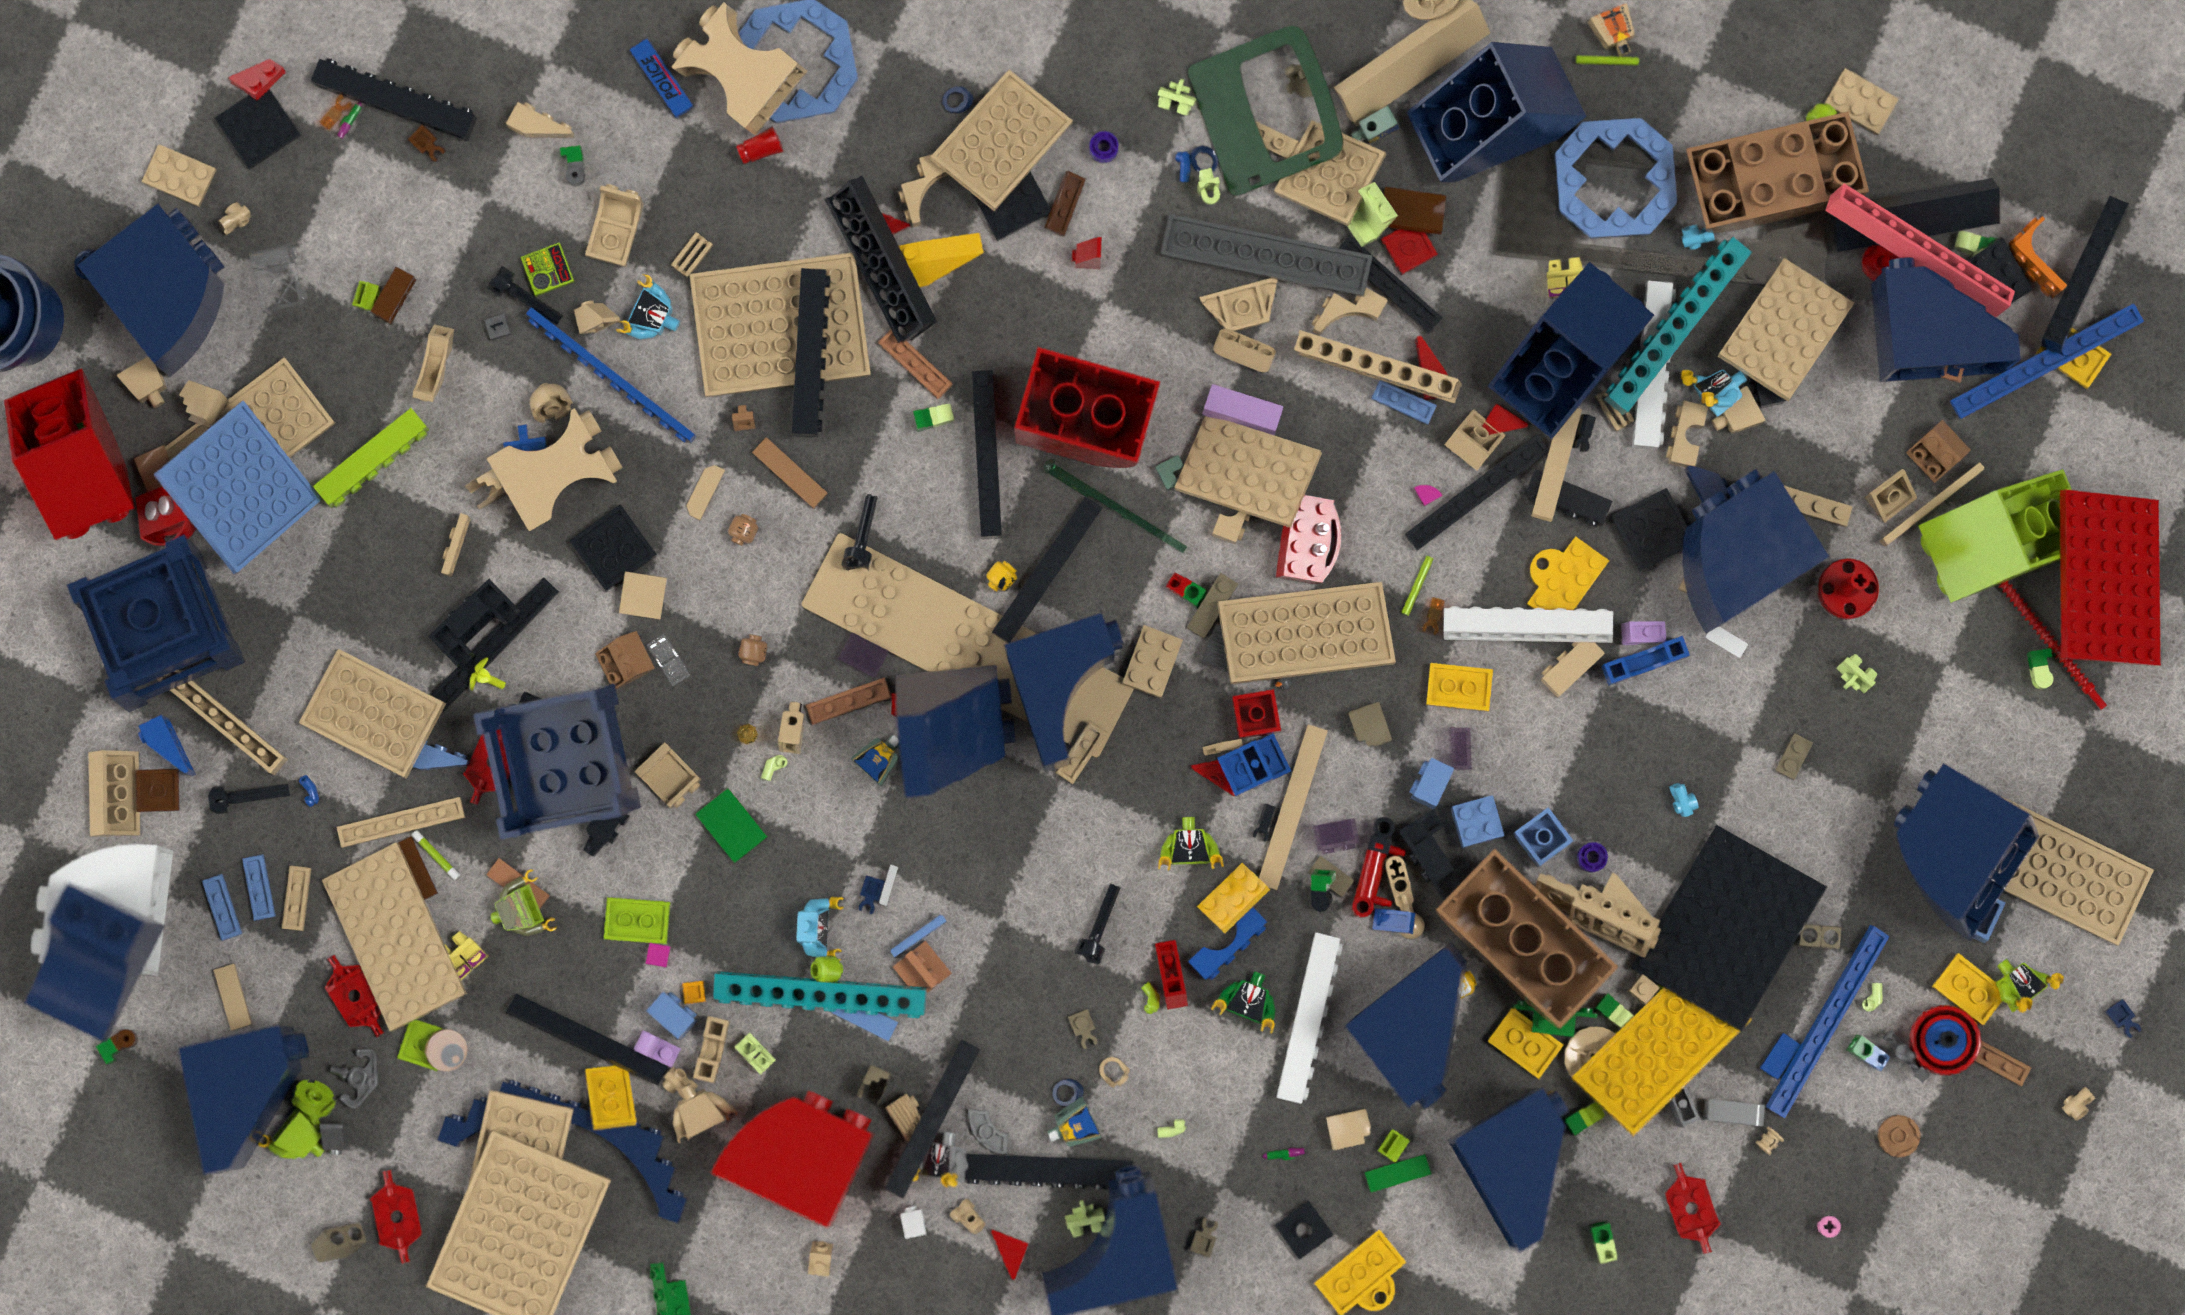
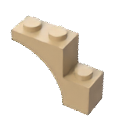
[898,154,949,227]
[1312,288,1388,336]
[413,324,454,402]

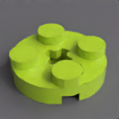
[292,1080,336,1120]

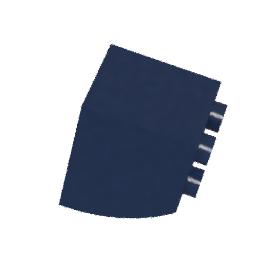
[77,204,225,377]
[1488,262,1654,439]
[1682,469,1829,634]
[1894,763,2040,941]

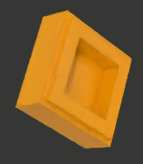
[682,981,706,1004]

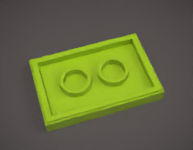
[603,897,671,944]

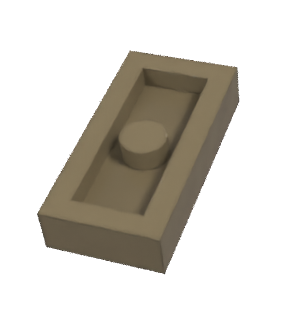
[1775,733,1813,780]

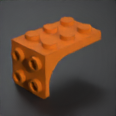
[2008,216,2067,298]

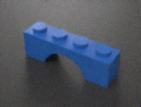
[1601,636,1690,686]
[1188,907,1267,980]

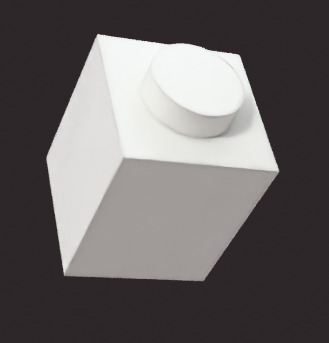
[900,1206,927,1239]

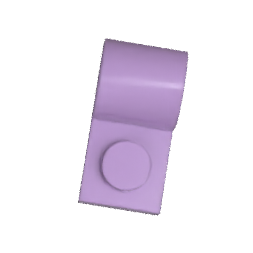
[1621,621,1666,645]
[634,1030,681,1068]

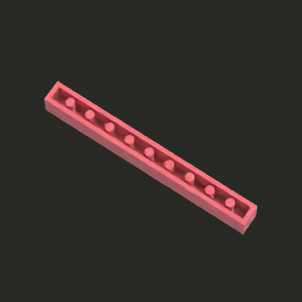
[1825,183,2015,317]

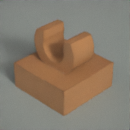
[732,405,755,431]

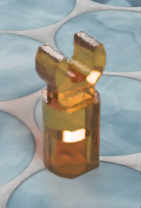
[319,95,352,131]
[1422,597,1446,636]

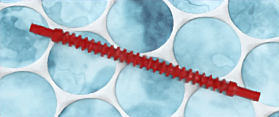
[1998,580,2107,710]

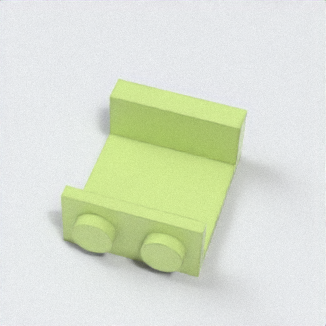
[1348,182,1398,247]

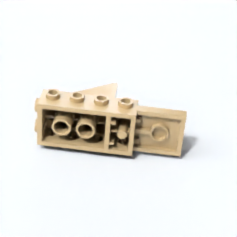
[1535,873,1661,958]

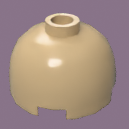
[530,383,573,423]

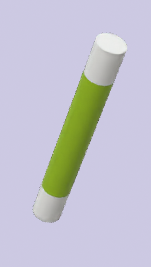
[411,830,460,881]

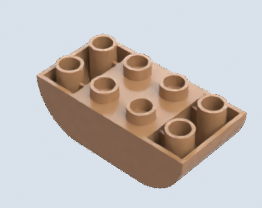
[1686,111,1869,233]

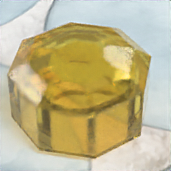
[737,724,758,745]

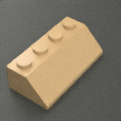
[88,750,140,837]

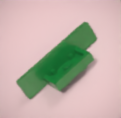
[1511,1000,1597,1037]
[650,1262,691,1315]

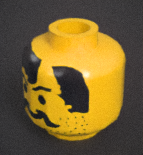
[986,560,1017,592]

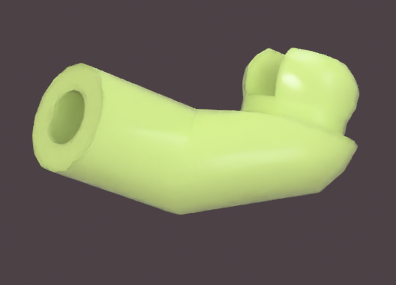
[761,755,788,781]
[1862,983,1883,1012]
[1157,1119,1186,1138]

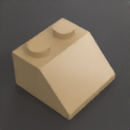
[1445,409,1506,470]

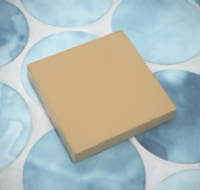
[619,571,667,619]

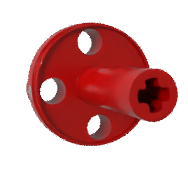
[1816,558,1879,620]

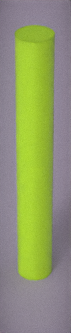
[1576,55,1639,65]
[1401,556,1434,616]

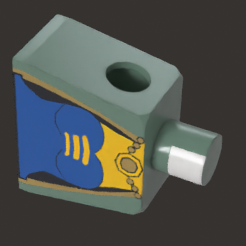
[1351,106,1400,144]
[851,734,900,786]
[1047,1096,1101,1147]

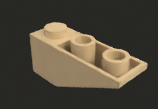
[506,102,574,138]

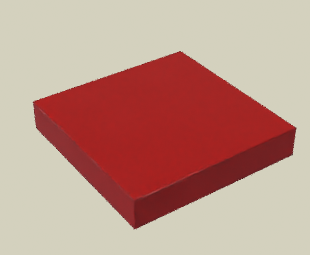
[1381,229,1438,275]

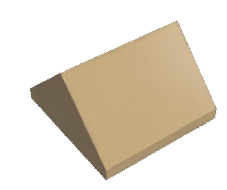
[1865,469,1917,523]

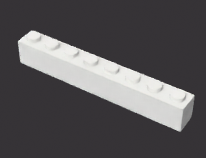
[1632,281,1676,450]
[1444,606,1613,643]
[1276,933,1343,1104]

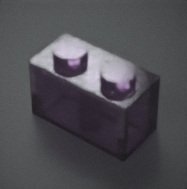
[1312,818,1360,855]

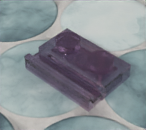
[838,632,889,679]

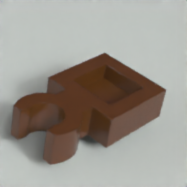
[408,124,446,162]

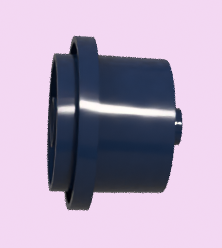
[0,255,64,372]

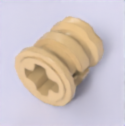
[1755,1127,1784,1155]

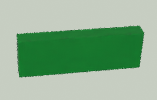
[1364,1154,1431,1193]

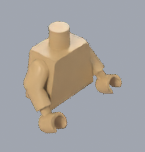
[673,1083,738,1143]

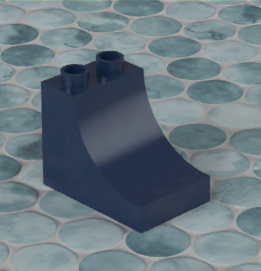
[1005,613,1123,773]
[24,883,165,1042]
[1042,1165,1178,1315]

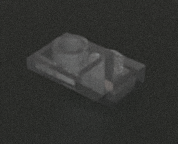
[647,634,690,686]

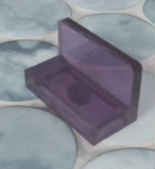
[1449,727,1472,770]

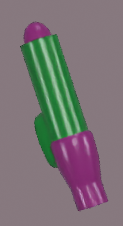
[337,102,362,139]
[1263,1147,1305,1160]

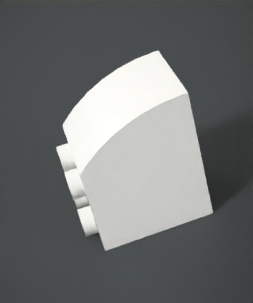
[31,844,173,976]

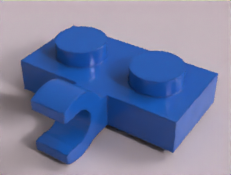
[503,424,547,451]

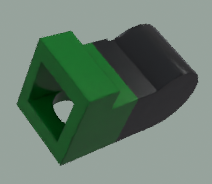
[1311,869,1336,912]

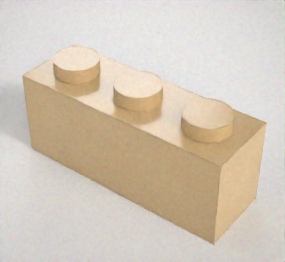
[1541,642,1605,698]

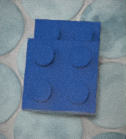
[1217,733,1291,797]

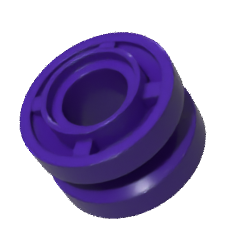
[1090,131,1119,163]
[1577,842,1608,873]

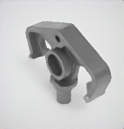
[1883,1030,1930,1082]
[330,1049,378,1108]

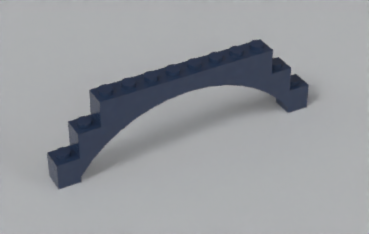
[437,1079,688,1223]

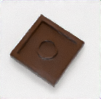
[136,769,180,812]

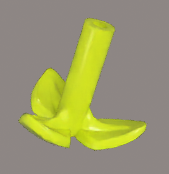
[469,657,506,691]

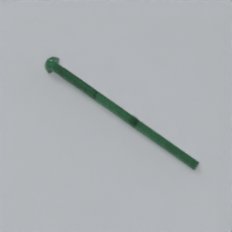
[1044,459,1187,553]

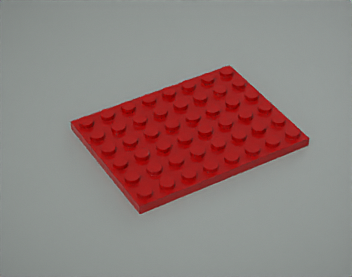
[2060,489,2161,666]

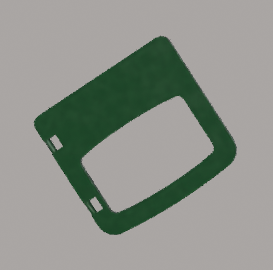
[1188,26,1344,196]

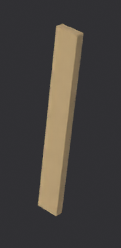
[1259,724,1328,891]

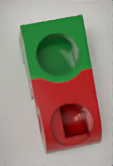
[1165,572,1208,609]

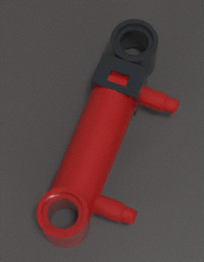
[1351,817,1406,918]

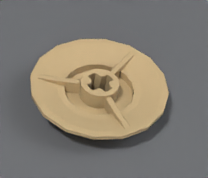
[1403,0,1459,20]
[1564,1027,1615,1078]

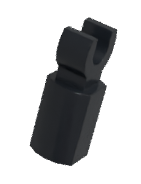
[1572,414,1596,452]
[1253,804,1278,842]

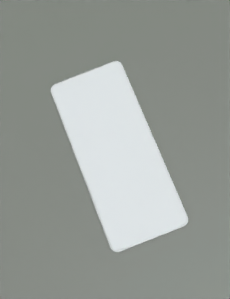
[1706,627,1748,658]
[879,865,898,906]

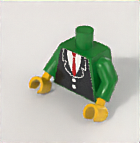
[1211,971,1276,1033]

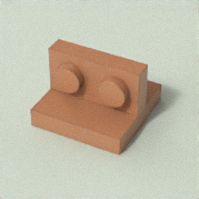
[893,941,952,993]

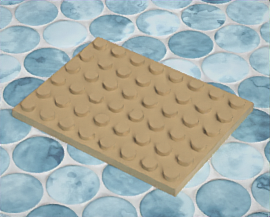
[690,253,871,398]
[426,1130,611,1315]

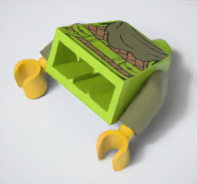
[491,869,557,936]

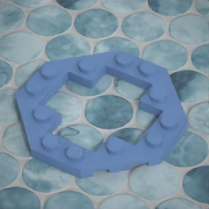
[739,0,858,124]
[1555,118,1677,239]

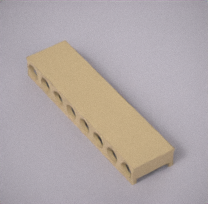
[1334,0,1490,127]
[1294,330,1462,404]

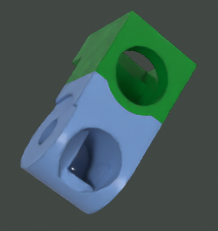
[1846,1034,1891,1072]

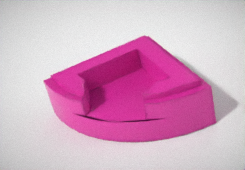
[1414,485,1443,506]

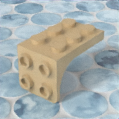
[585,184,644,267]

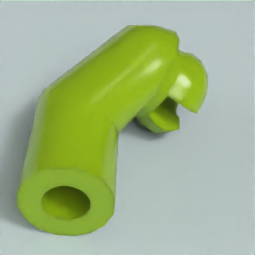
[1141,982,1160,1014]

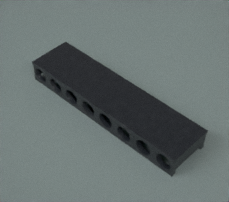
[824,176,937,343]
[1833,178,2000,252]

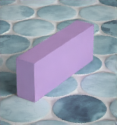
[1202,384,1284,435]

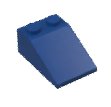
[138,715,196,776]

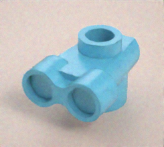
[1681,225,1715,250]
[1669,783,1699,817]

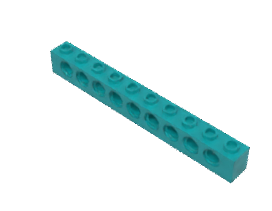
[1604,237,1752,415]
[713,971,927,1018]

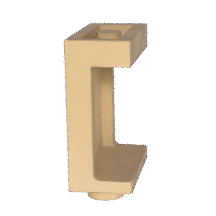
[634,742,701,809]

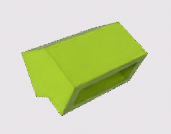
[352,281,381,311]
[1378,1129,1410,1163]

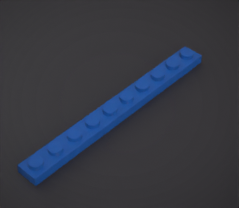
[1950,304,2144,420]
[526,307,696,443]
[1765,925,1890,1118]

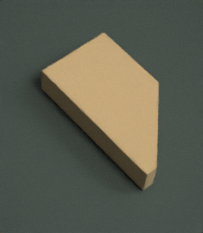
[1203,739,1243,755]

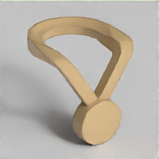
[1099,1057,1130,1088]

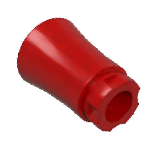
[736,126,784,164]

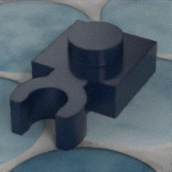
[859,875,885,915]
[2104,999,2141,1038]

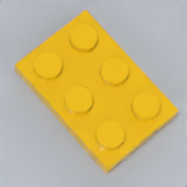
[2035,328,2111,389]
[1426,663,1493,712]
[1197,863,1270,934]
[1932,953,2002,1026]
[1487,1008,1563,1079]
[585,1066,636,1130]

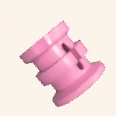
[1817,1216,1841,1238]

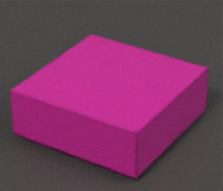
[646,943,671,968]

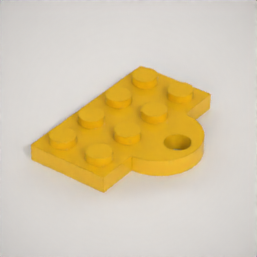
[1527,536,1609,610]
[1314,1229,1406,1315]

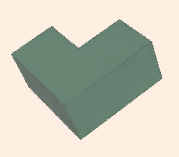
[1155,455,1184,491]

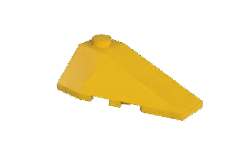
[899,233,984,288]

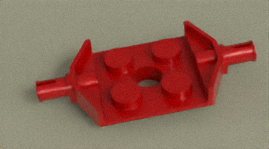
[463,729,510,805]
[325,955,384,1037]
[1664,1162,1721,1254]
[370,1170,422,1264]

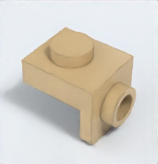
[808,1241,833,1277]

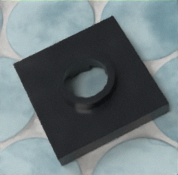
[1274,1200,1334,1260]

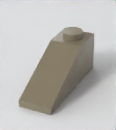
[1187,573,1238,639]

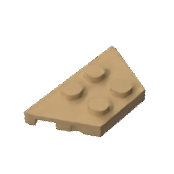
[1199,278,1277,332]

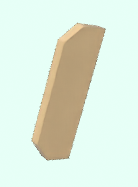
[686,465,725,520]

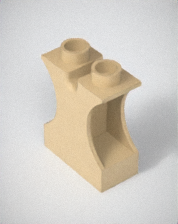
[672,2,808,135]
[486,408,623,531]

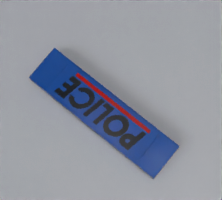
[630,39,693,118]

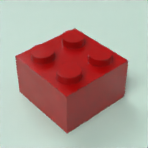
[1232,689,1281,739]

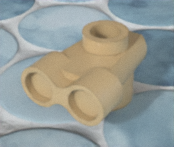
[218,202,251,236]
[662,1067,698,1099]
[2062,1087,2095,1121]
[950,1198,986,1234]

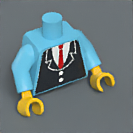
[616,274,680,340]
[1681,370,1747,417]
[797,896,844,961]

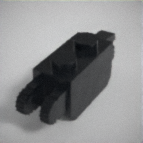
[583,808,630,857]

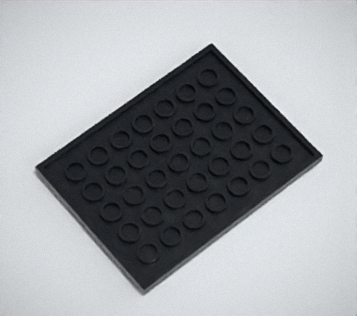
[1631,825,1827,1032]

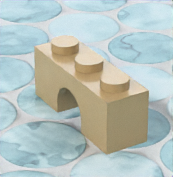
[1666,401,1708,468]
[1212,511,1251,544]
[693,1016,731,1083]

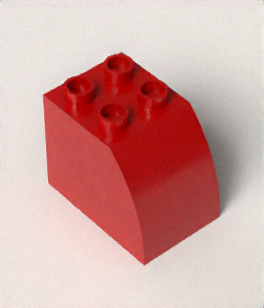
[1015,347,1161,468]
[4,368,134,541]
[711,1090,875,1228]

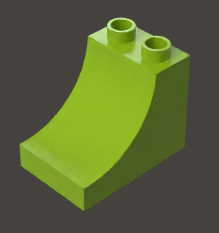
[1918,469,2072,603]

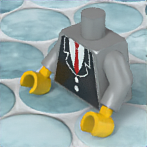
[913,1132,968,1188]

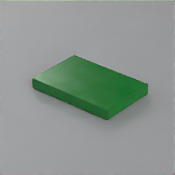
[695,788,767,863]

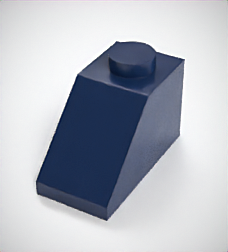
[1685,465,1729,503]

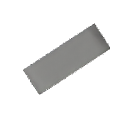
[1702,1098,1765,1126]

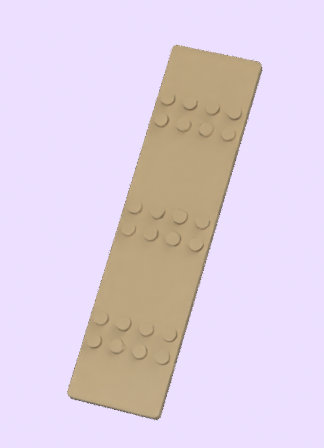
[802,533,1134,758]

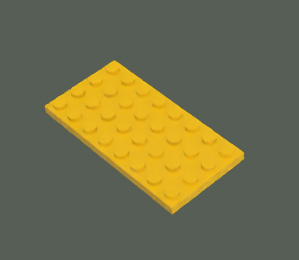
[1572,987,1752,1137]

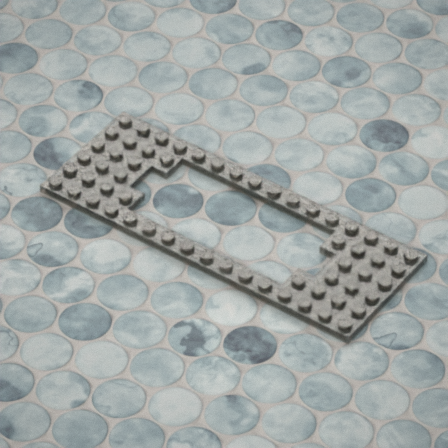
[1492,139,1831,286]

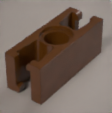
[370,267,417,324]

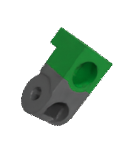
[560,145,585,186]

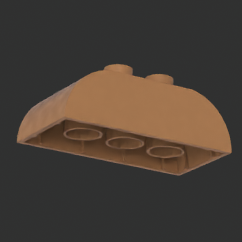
[1436,849,1618,1028]

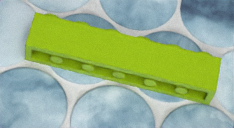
[313,408,429,508]

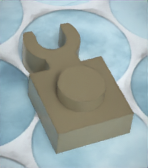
[1068,1009,1097,1049]
[1190,1218,1218,1257]

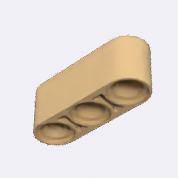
[1213,329,1276,372]

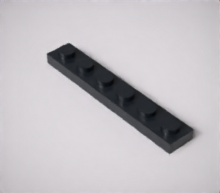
[1338,235,1443,334]

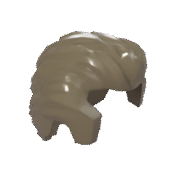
[1285,64,1313,98]

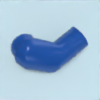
[1175,151,1191,182]
[299,775,319,807]

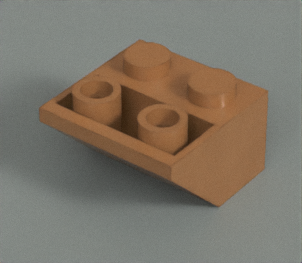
[1906,420,1971,483]
[595,631,655,689]

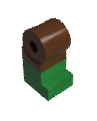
[96,1029,138,1065]

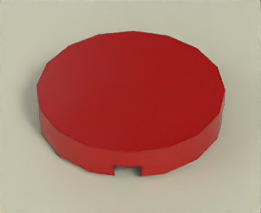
[1861,245,1900,282]

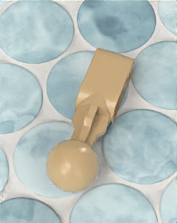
[1385,855,1425,939]

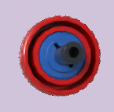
[1909,1005,1981,1076]

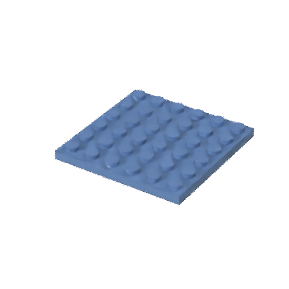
[154,400,322,574]

